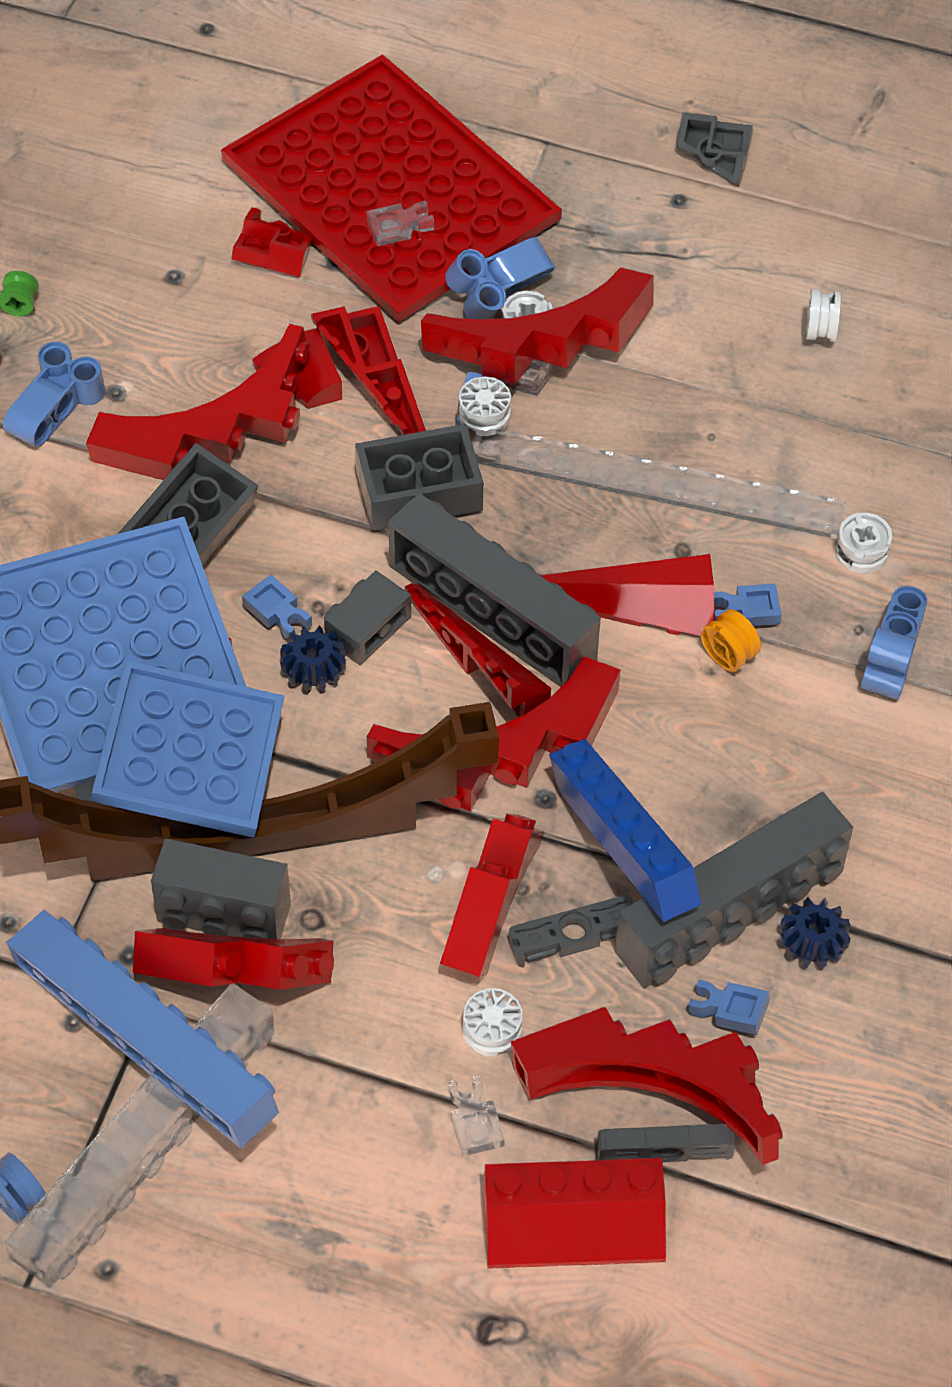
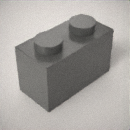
[324,570,411,666]

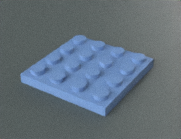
[90,660,284,838]

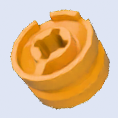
[701,609,762,672]

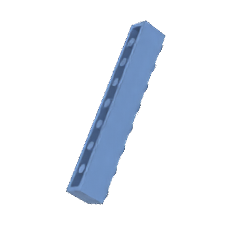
[6,910,279,1149]

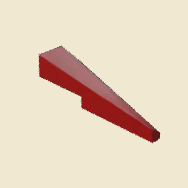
[311,306,426,435]
[540,554,714,636]
[405,583,551,717]

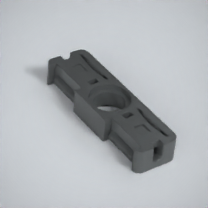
[509,895,633,968]
[597,1124,736,1163]

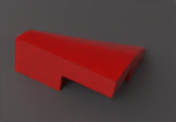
[231,207,312,277]
[252,328,343,409]

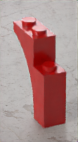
[440,813,545,977]
[133,928,334,990]

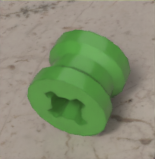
[0,270,39,316]

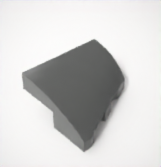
[676,112,753,186]

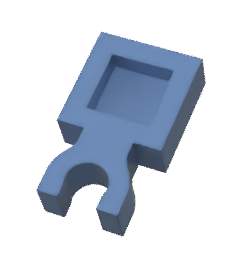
[242,574,312,639]
[714,583,782,626]
[688,980,770,1035]

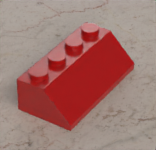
[484,1158,666,1269]

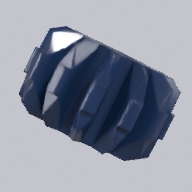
[280,625,346,693]
[780,897,851,970]

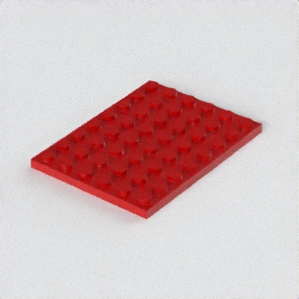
[221,54,562,322]

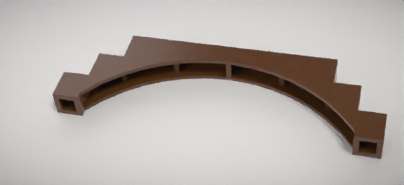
[0,702,499,881]

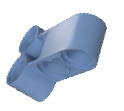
[445,237,555,319]
[3,341,105,447]
[860,586,927,700]

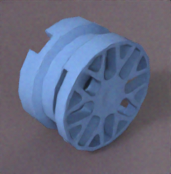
[0,1152,47,1224]

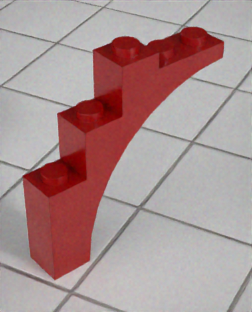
[421,267,654,384]
[86,324,310,480]
[367,656,621,812]
[510,1007,783,1165]

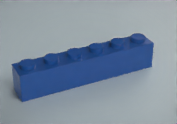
[549,739,702,922]

